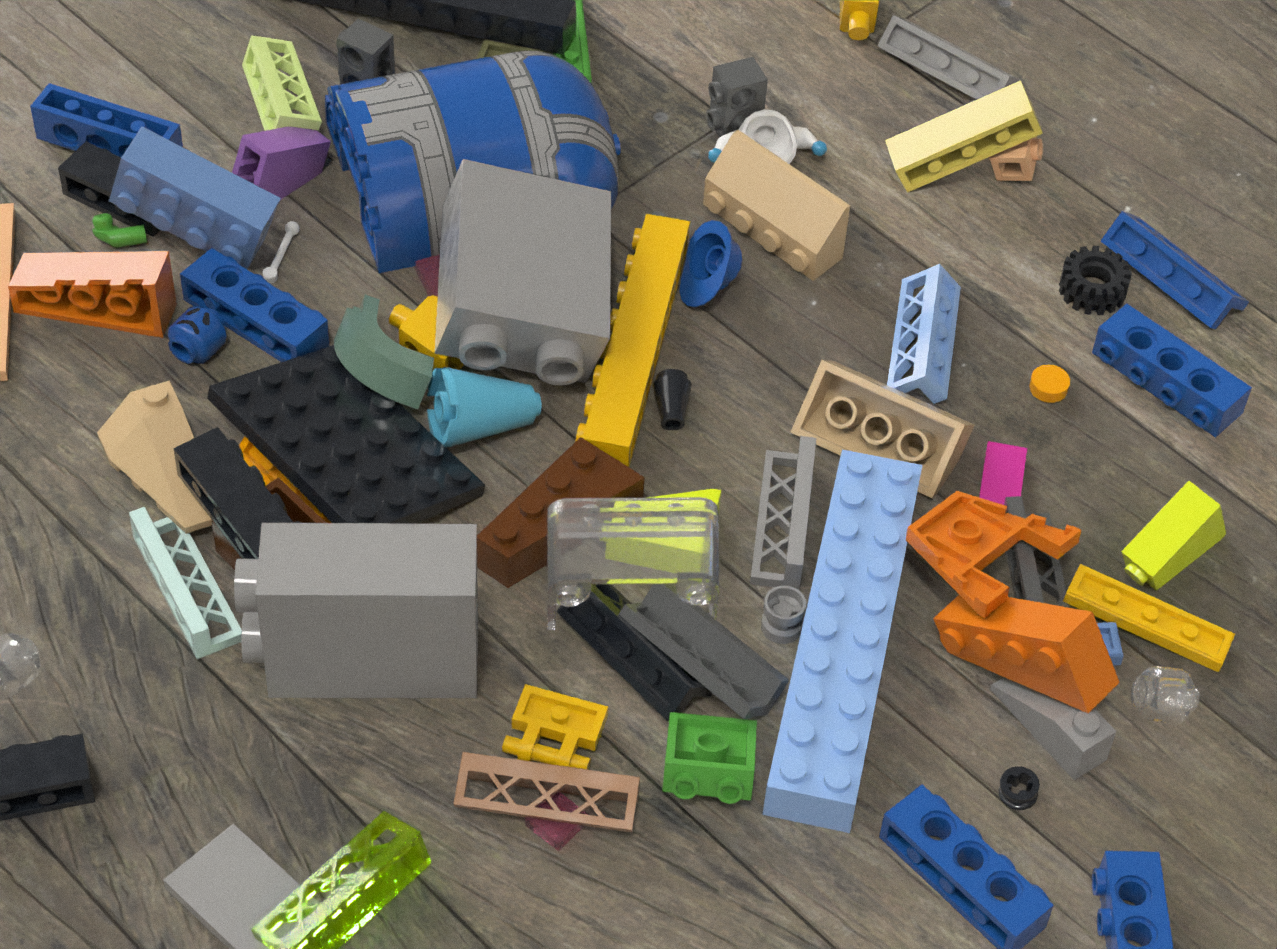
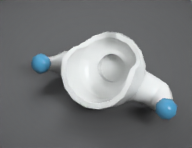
[708,109,827,164]

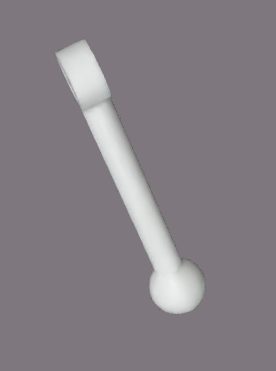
[262,221,300,283]

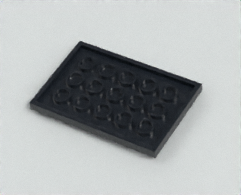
[207,345,485,524]

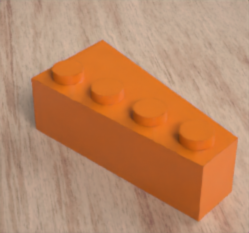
[8,251,177,338]
[933,595,1120,714]

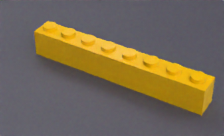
[575,214,690,467]

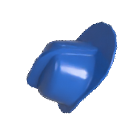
[679,220,742,307]

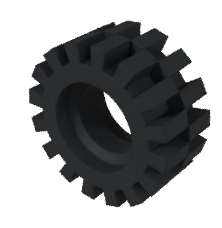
[1059,245,1132,316]

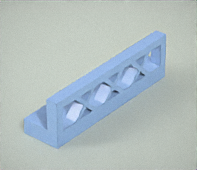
[887,264,961,404]

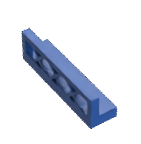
[1101,211,1249,329]

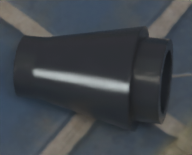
[652,369,692,430]

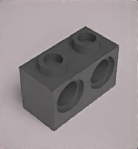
[336,19,395,84]
[706,57,768,137]

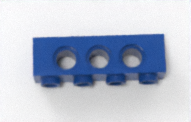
[30,83,183,158]
[180,248,330,362]
[1092,304,1252,438]
[879,784,1054,949]
[1092,851,1174,949]

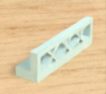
[129,507,242,659]

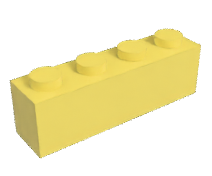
[885,81,1043,193]

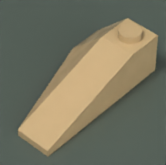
[97,380,212,534]

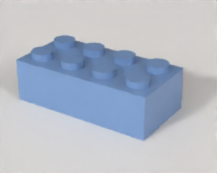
[109,126,281,269]

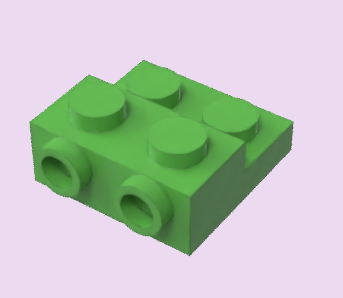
[662,712,757,804]

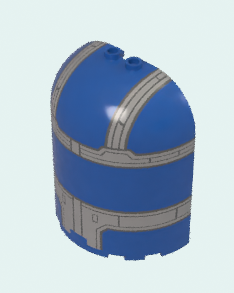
[325,51,621,273]

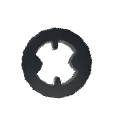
[998,766,1040,810]

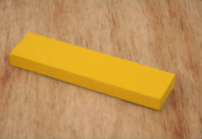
[1063,564,1235,672]

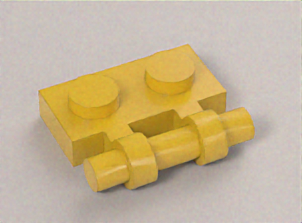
[502,684,608,770]

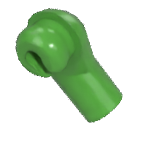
[92,213,147,248]

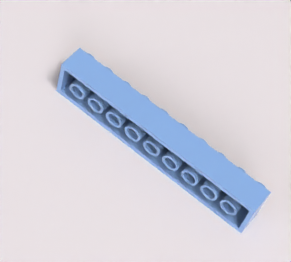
[762,449,922,833]

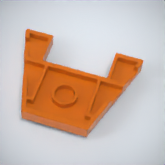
[906,491,1081,618]

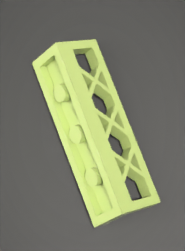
[242,35,322,131]

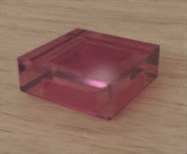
[525,792,589,851]

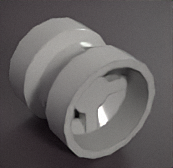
[761,585,806,644]

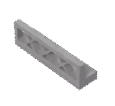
[878,15,1023,100]
[750,436,816,590]

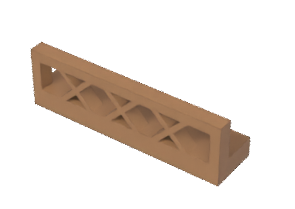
[453,752,640,833]

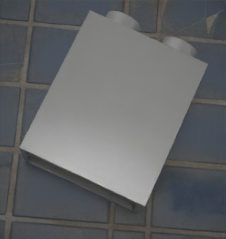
[435,159,611,385]
[234,523,478,698]

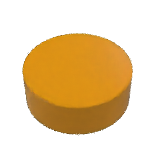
[1029,365,1070,403]

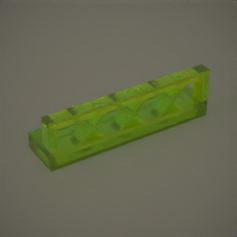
[251,811,432,949]

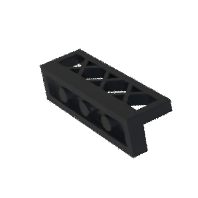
[556,579,713,721]

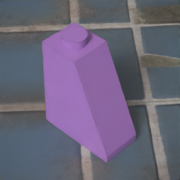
[232,126,331,200]

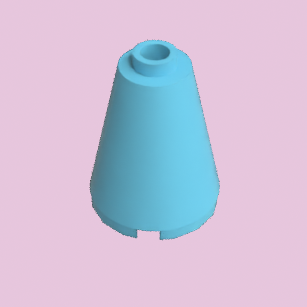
[427,367,542,447]

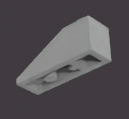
[990,677,1116,780]

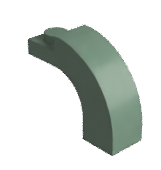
[334,294,434,409]

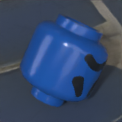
[168,306,227,364]

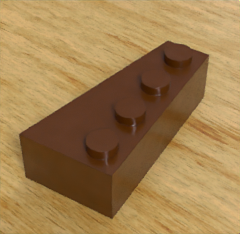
[477,437,645,588]

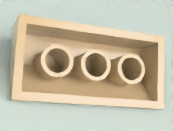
[703,130,850,281]
[790,360,975,499]

